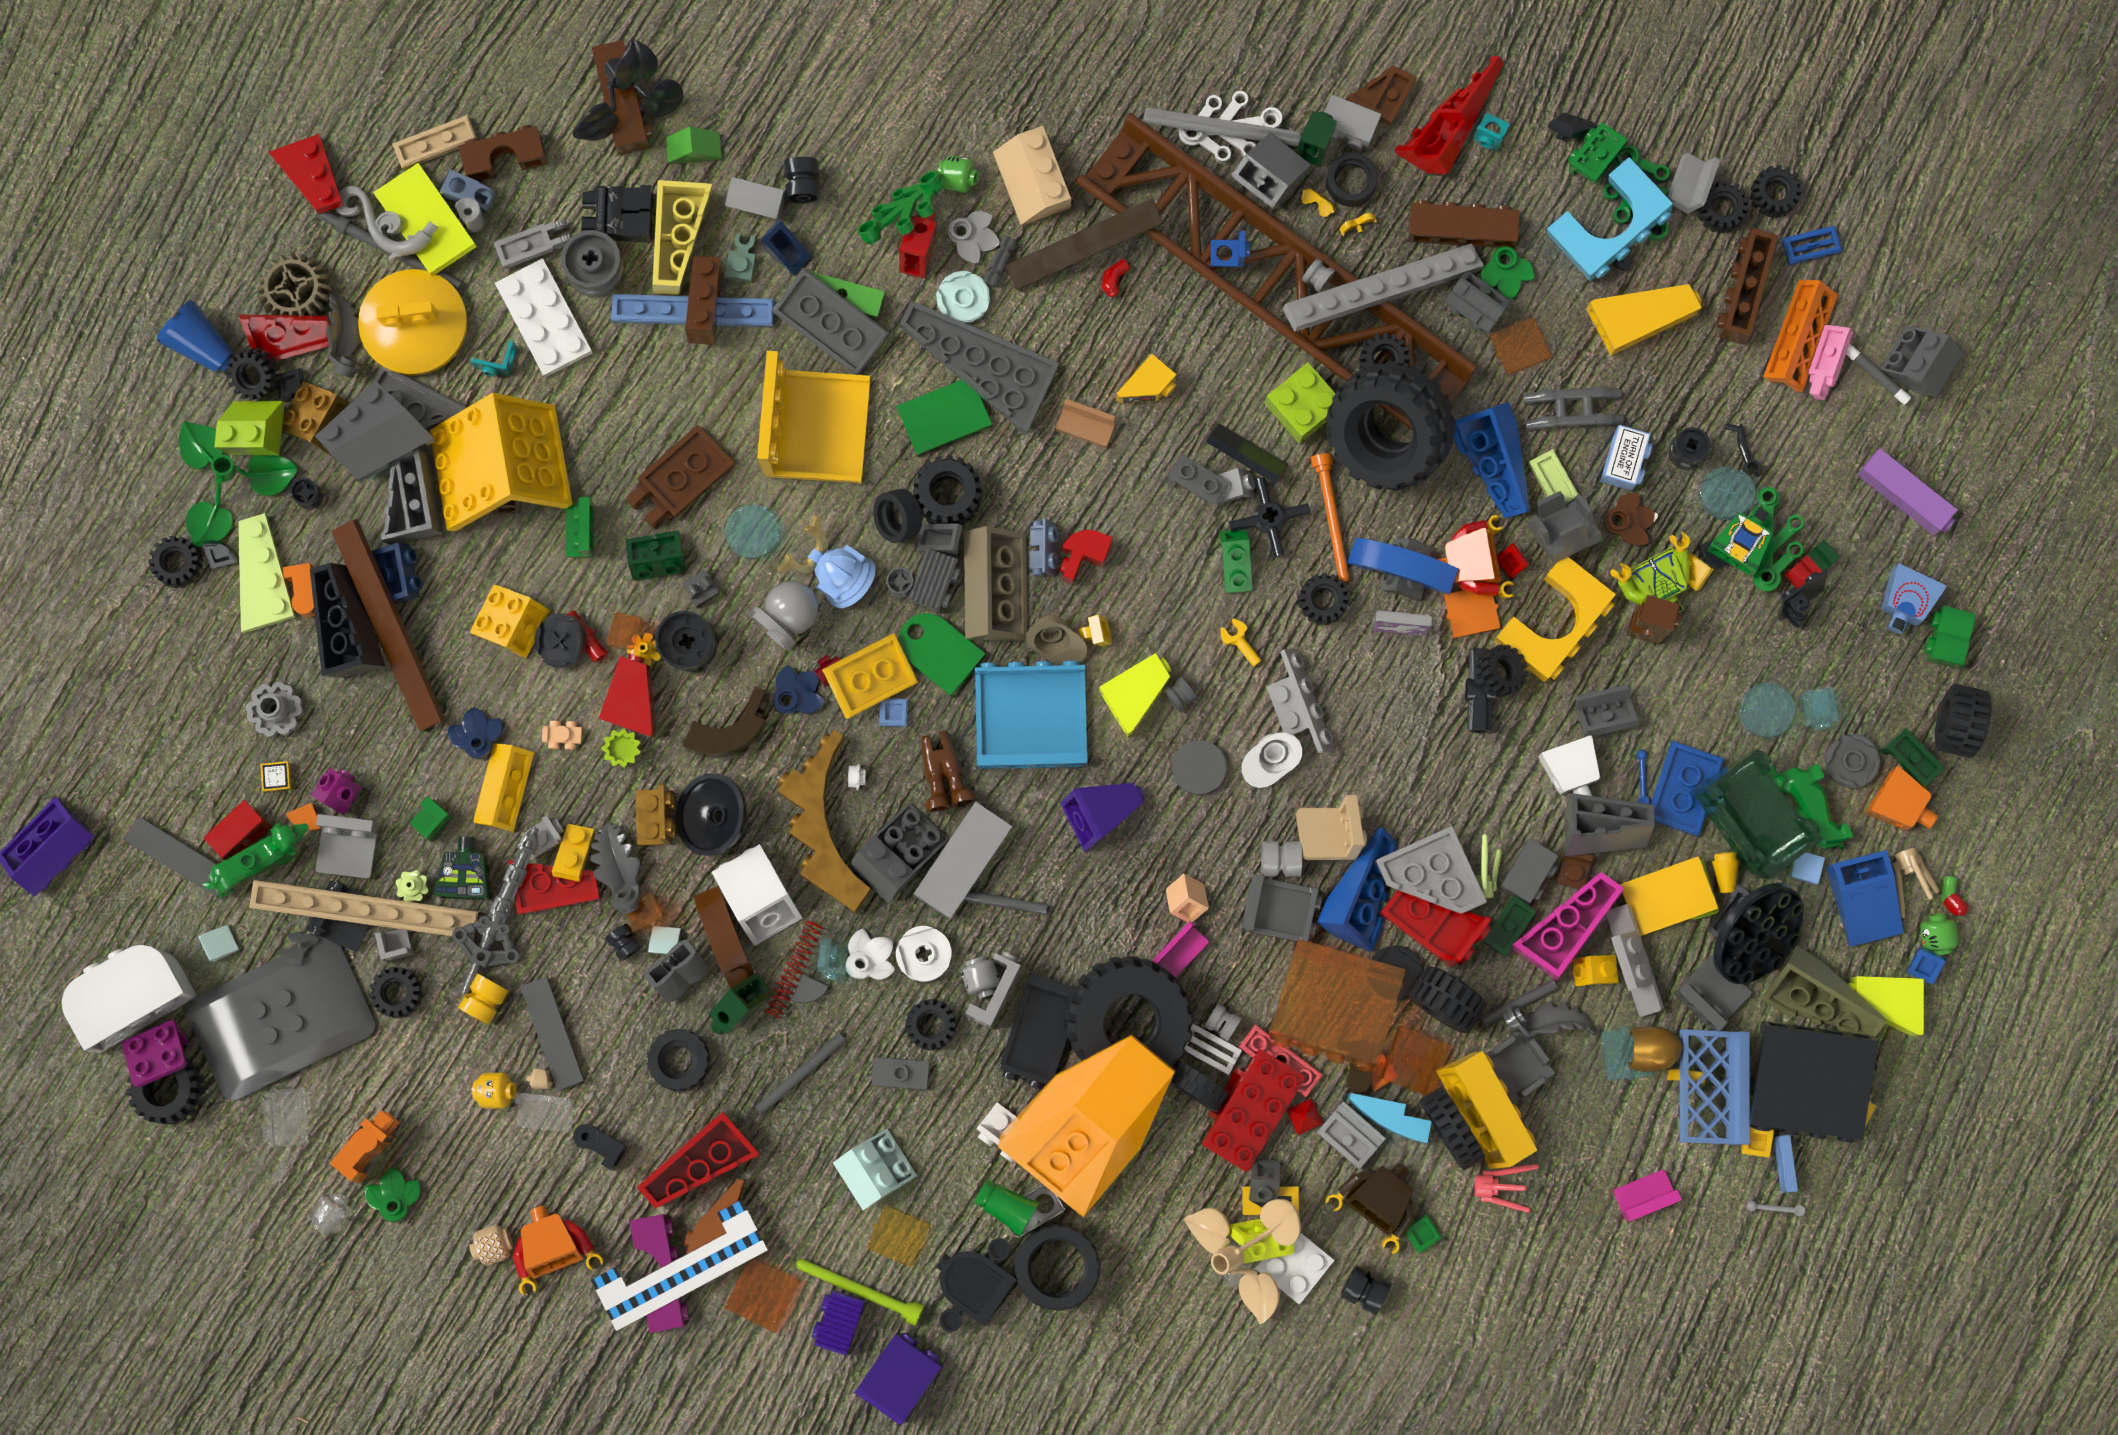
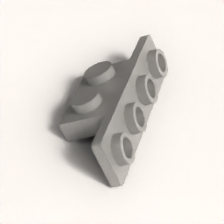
[1267,648,1334,753]
[1606,904,1664,1017]

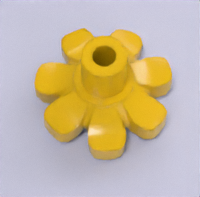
[627,633,661,666]

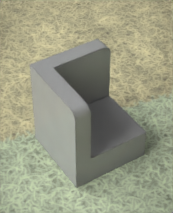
[375,929,414,962]

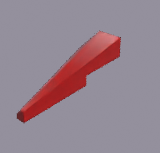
[1394,56,1504,174]

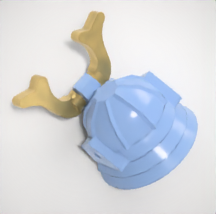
[777,514,875,608]

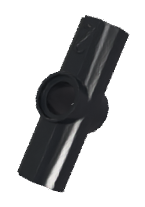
[1465,648,1495,733]

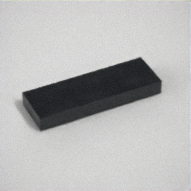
[1206,424,1288,483]

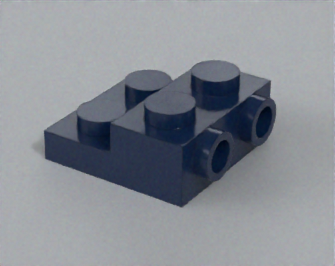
[372,543,422,604]

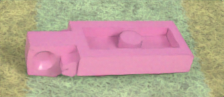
[1808,325,1853,401]

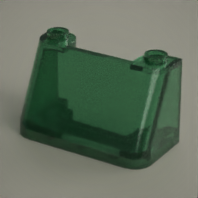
[1692,749,1823,879]

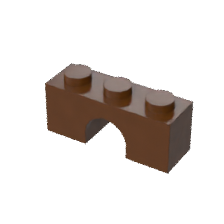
[458,125,548,182]
[685,256,723,345]
[1626,595,1682,645]

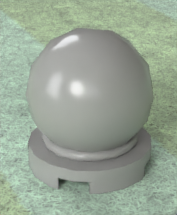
[748,581,818,651]

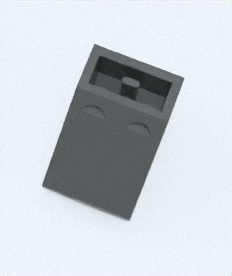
[849,803,949,903]

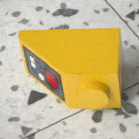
[1116,354,1177,404]

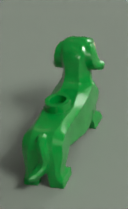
[1758,758,1854,850]
[203,823,309,899]

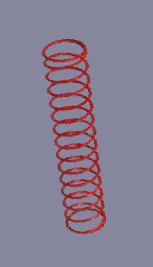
[764,920,824,1019]

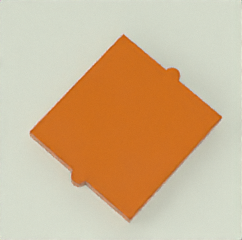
[1443,590,1501,639]

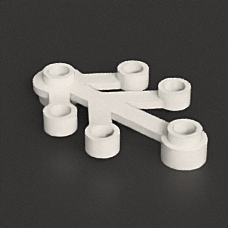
[1179,91,1282,164]

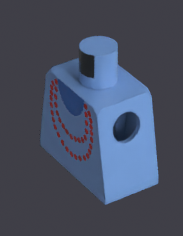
[1882,564,1947,634]

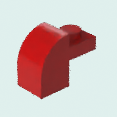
[1060,530,1113,585]

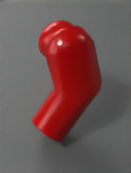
[1101,258,1130,297]

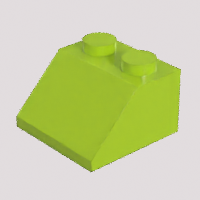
[214,401,285,455]

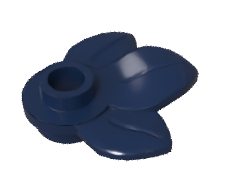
[773,665,825,714]
[448,707,503,759]

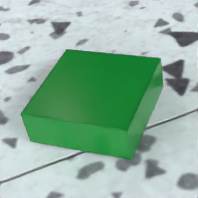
[1405,1214,1442,1254]

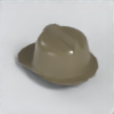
[1026,615,1087,666]

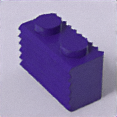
[811,1290,866,1356]

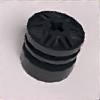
[655,611,718,672]

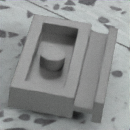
[1316,1101,1386,1170]

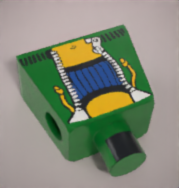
[1707,507,1772,578]

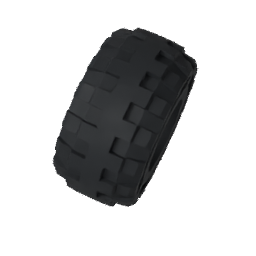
[1326,361,1456,491]

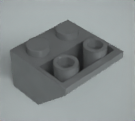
[1231,133,1312,209]
[1880,325,1963,397]

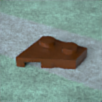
[1346,65,1417,126]

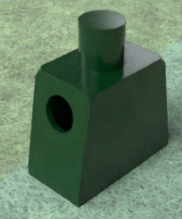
[709,973,774,1035]

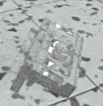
[261,1088,309,1148]

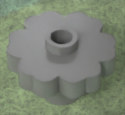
[246,682,304,738]

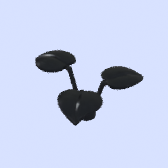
[572,39,684,141]

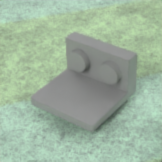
[316,814,379,879]

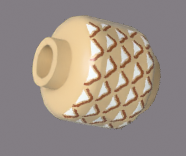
[469,1225,514,1266]

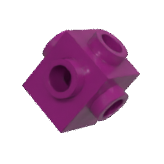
[311,768,362,816]

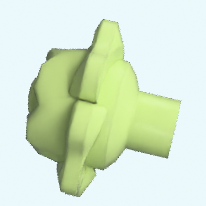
[396,870,429,902]

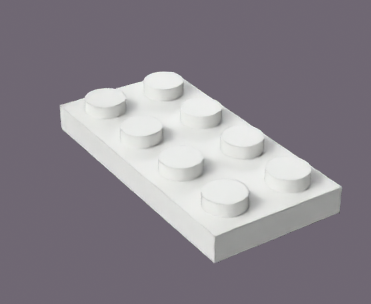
[495,258,593,378]

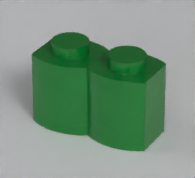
[1924,605,1975,669]

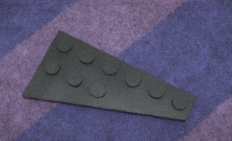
[900,301,1059,436]

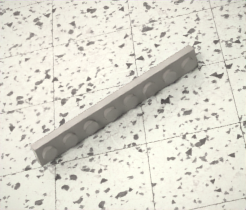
[1283,243,1484,332]

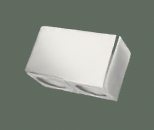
[1009,1185,1065,1237]

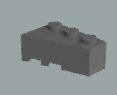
[380,449,443,545]

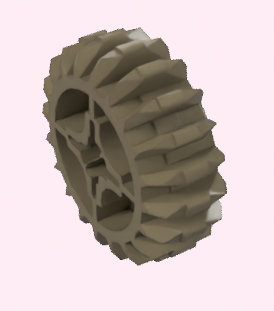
[256,252,331,316]

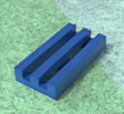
[1781,225,1842,266]

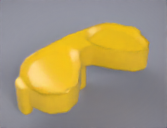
[1301,188,1336,217]
[1339,213,1377,236]

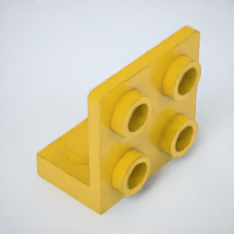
[470,585,550,659]

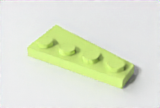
[239,513,296,633]

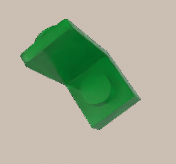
[1219,529,1252,593]

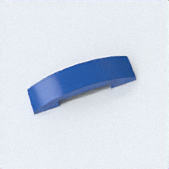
[1347,538,1459,595]

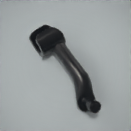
[1725,423,1761,477]

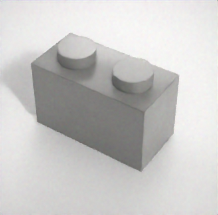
[1324,95,1381,151]

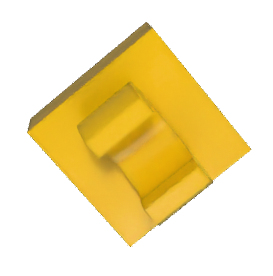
[1079,615,1112,647]

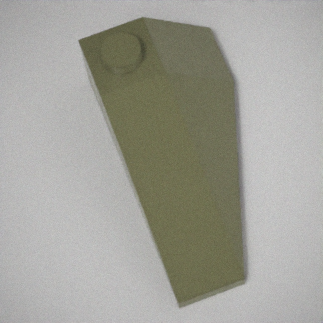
[1761,945,1887,1037]

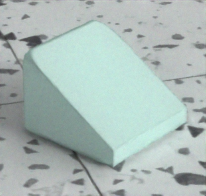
[198,925,240,962]
[648,926,681,955]

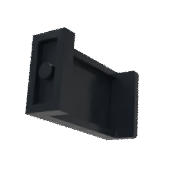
[998,973,1076,1090]

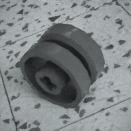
[561,230,625,298]

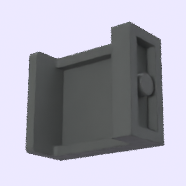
[1241,874,1322,944]

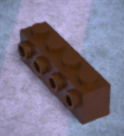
[1717,228,1778,345]

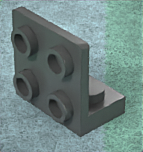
[1673,955,1752,1031]

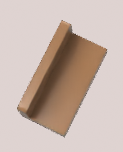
[1056,399,1116,449]

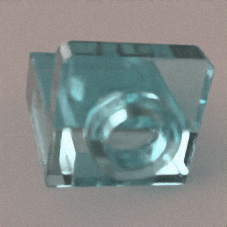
[817,938,847,980]

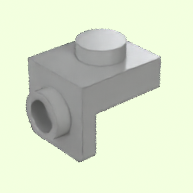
[1215,468,1256,504]

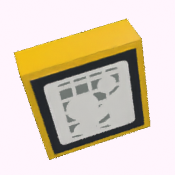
[260,761,292,792]

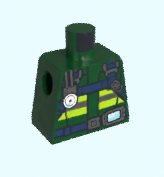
[434,836,491,901]

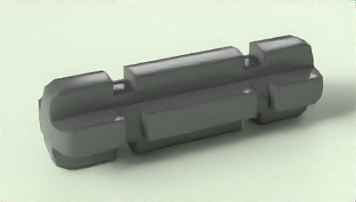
[984,236,1016,288]

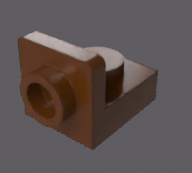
[1556,851,1594,890]

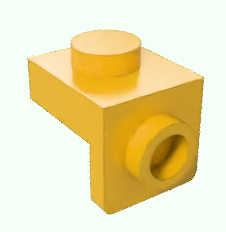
[1573,955,1619,986]

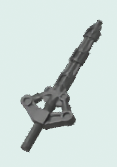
[452,826,539,995]

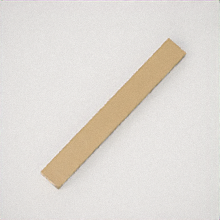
[249,880,478,939]

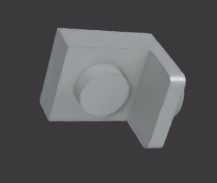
[521,815,565,859]

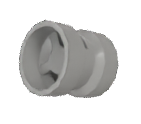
[1204,1003,1242,1041]

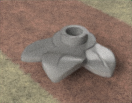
[948,211,1000,264]

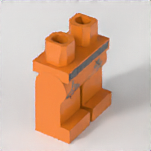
[329,1110,401,1183]

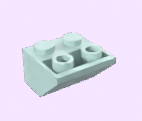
[833,1129,917,1210]

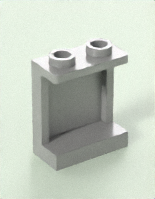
[965,951,1021,1029]

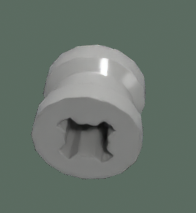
[1302,258,1335,293]

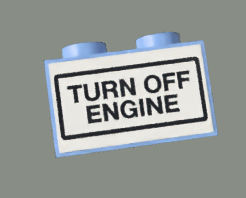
[1600,425,1652,491]

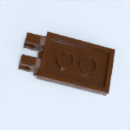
[627,425,735,529]

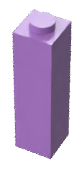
[1857,448,1957,536]

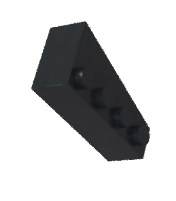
[310,563,385,678]

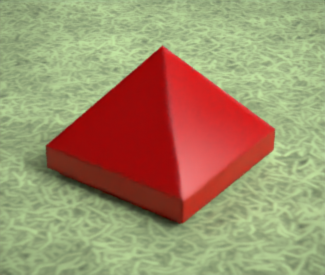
[1497,543,1529,580]
[1286,1098,1323,1135]

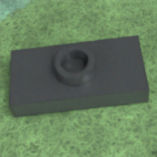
[871,1057,930,1090]

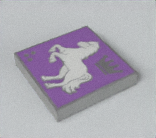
[1371,610,1432,636]

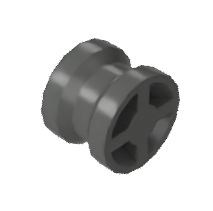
[1163,677,1197,712]

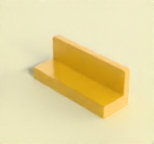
[473,743,534,832]

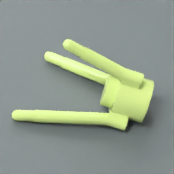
[1460,834,1502,898]

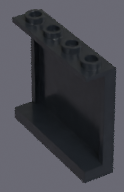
[1749,1021,1879,1143]

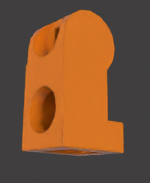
[283,563,315,618]

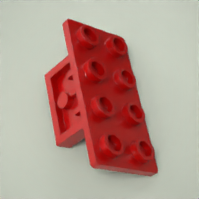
[1202,1049,1305,1172]

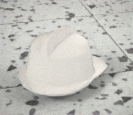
[1242,732,1302,788]

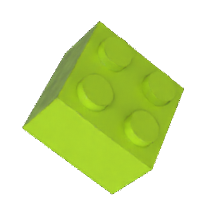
[1265,362,1335,444]

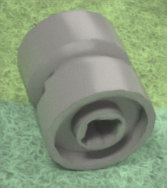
[1261,841,1302,877]

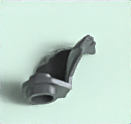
[326,293,363,378]
[590,822,640,914]
[1503,1002,1597,1038]

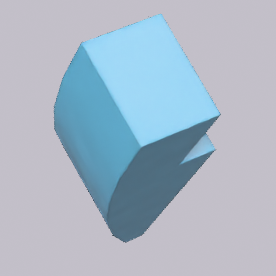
[1347,1093,1431,1144]

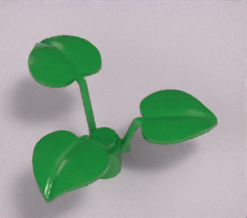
[179,421,298,547]

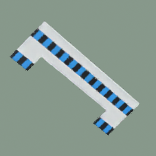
[591,1200,767,1331]

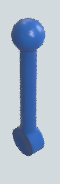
[1637,750,1649,804]

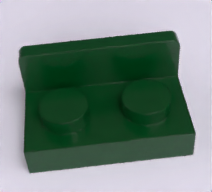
[625,530,686,581]

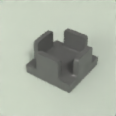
[1528,491,1602,563]
[1486,1030,1555,1104]

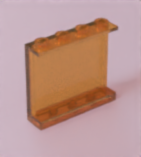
[1269,939,1406,1072]

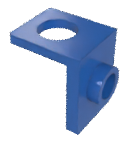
[1211,231,1250,267]

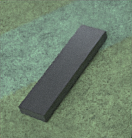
[125,817,219,898]
[520,977,585,1091]

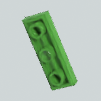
[810,271,885,319]

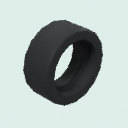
[1326,152,1378,207]
[873,489,922,543]

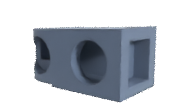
[440,169,496,213]

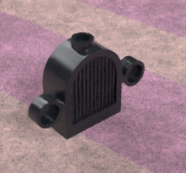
[936,1238,1017,1332]

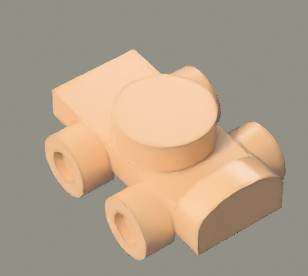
[542,721,582,750]

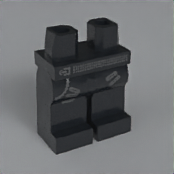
[581,185,653,243]

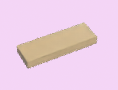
[392,115,477,170]

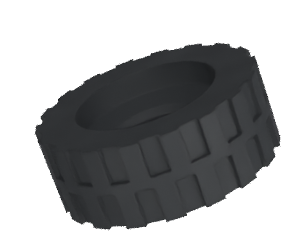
[647,1029,710,1091]
[1170,1060,1229,1113]

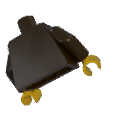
[1326,1164,1414,1254]

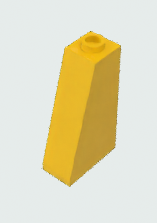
[1586,284,1702,356]

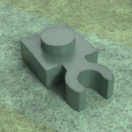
[725,233,757,283]

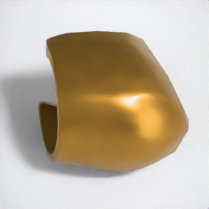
[1628,1026,1683,1072]

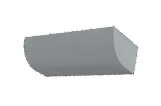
[913,802,1012,918]

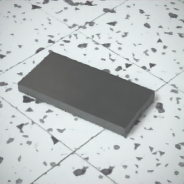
[771,267,890,375]

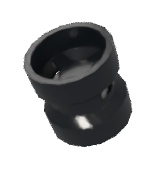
[290,478,323,510]
[605,923,643,962]

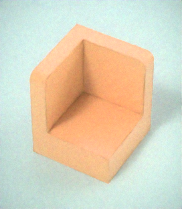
[1166,874,1209,923]

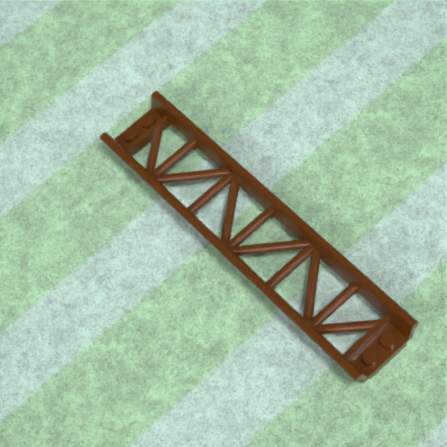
[1076,113,1477,431]

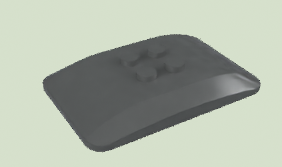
[186,938,376,1101]

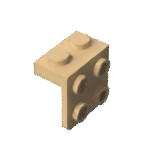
[1296,795,1367,860]

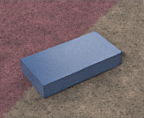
[1774,1135,1798,1193]

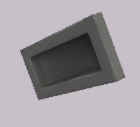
[916,524,963,559]

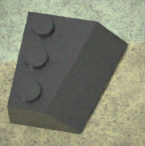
[315,381,436,482]

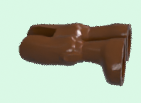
[921,730,977,813]

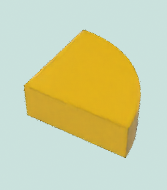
[1689,553,1714,591]
[1667,1069,1705,1084]

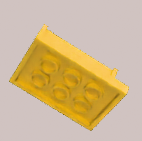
[757,351,871,484]
[430,393,573,531]

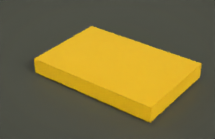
[822,633,918,719]
[1619,856,1718,936]

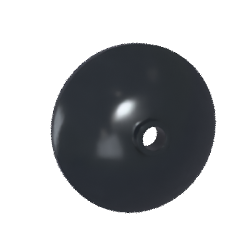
[676,773,747,856]

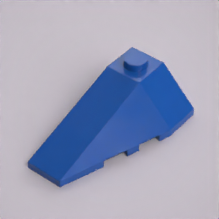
[1453,402,1530,518]
[1318,828,1397,952]

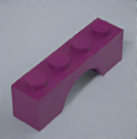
[630,1214,690,1333]

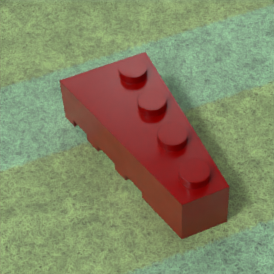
[637,1111,760,1209]

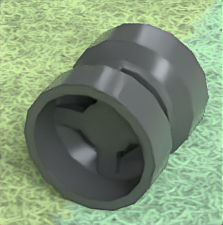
[886,567,914,599]

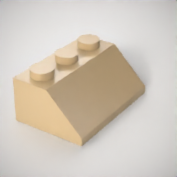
[993,126,1071,226]

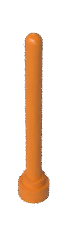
[1310,453,1349,583]

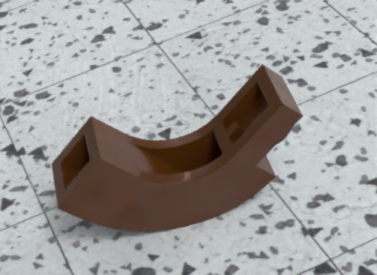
[693,886,755,989]

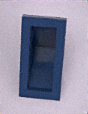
[761,220,812,275]

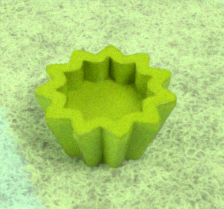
[601,728,641,768]

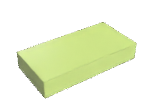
[1528,449,1579,504]

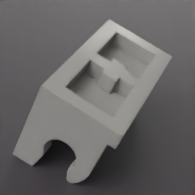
[725,177,786,220]

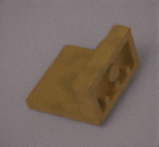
[282,382,350,456]
[636,783,676,846]

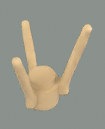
[1892,848,1940,919]

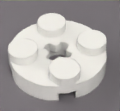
[896,926,952,982]

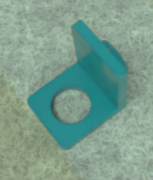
[1473,113,1509,151]
[471,340,517,377]

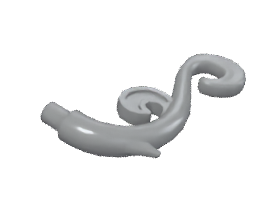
[336,186,438,261]

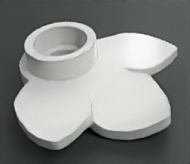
[846,929,895,980]

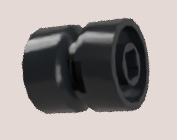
[784,157,821,204]
[1668,427,1711,470]
[1340,1265,1392,1315]

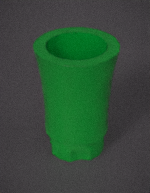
[974,1179,1039,1237]

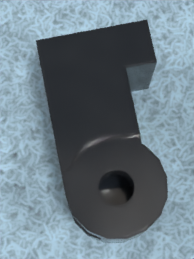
[573,1124,629,1171]

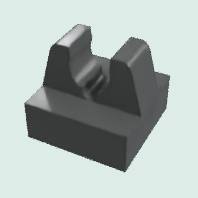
[682,570,720,608]

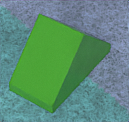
[666,126,722,164]

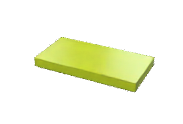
[373,163,477,276]

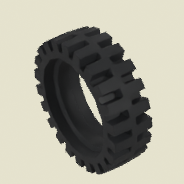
[1420,1087,1485,1171]

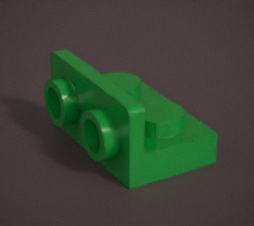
[1568,122,1628,184]
[566,497,594,558]

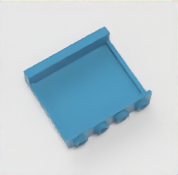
[975,661,1088,769]

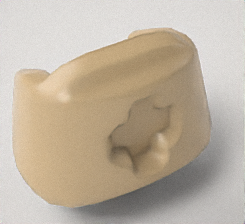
[527,1069,553,1090]

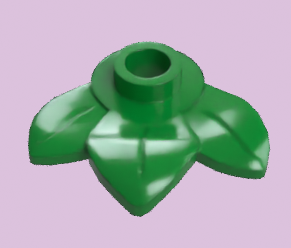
[1480,246,1534,299]
[365,1167,421,1223]

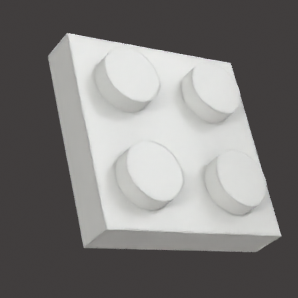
[1255,1233,1334,1305]

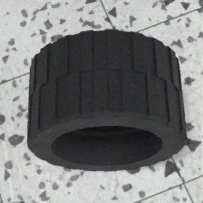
[1015,1225,1100,1311]

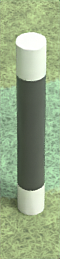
[1846,344,1911,405]

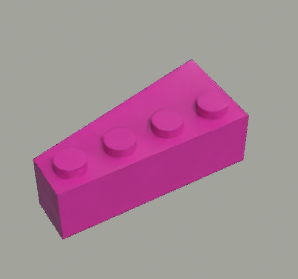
[1512,872,1624,982]

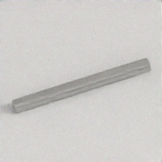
[1144,108,1301,147]

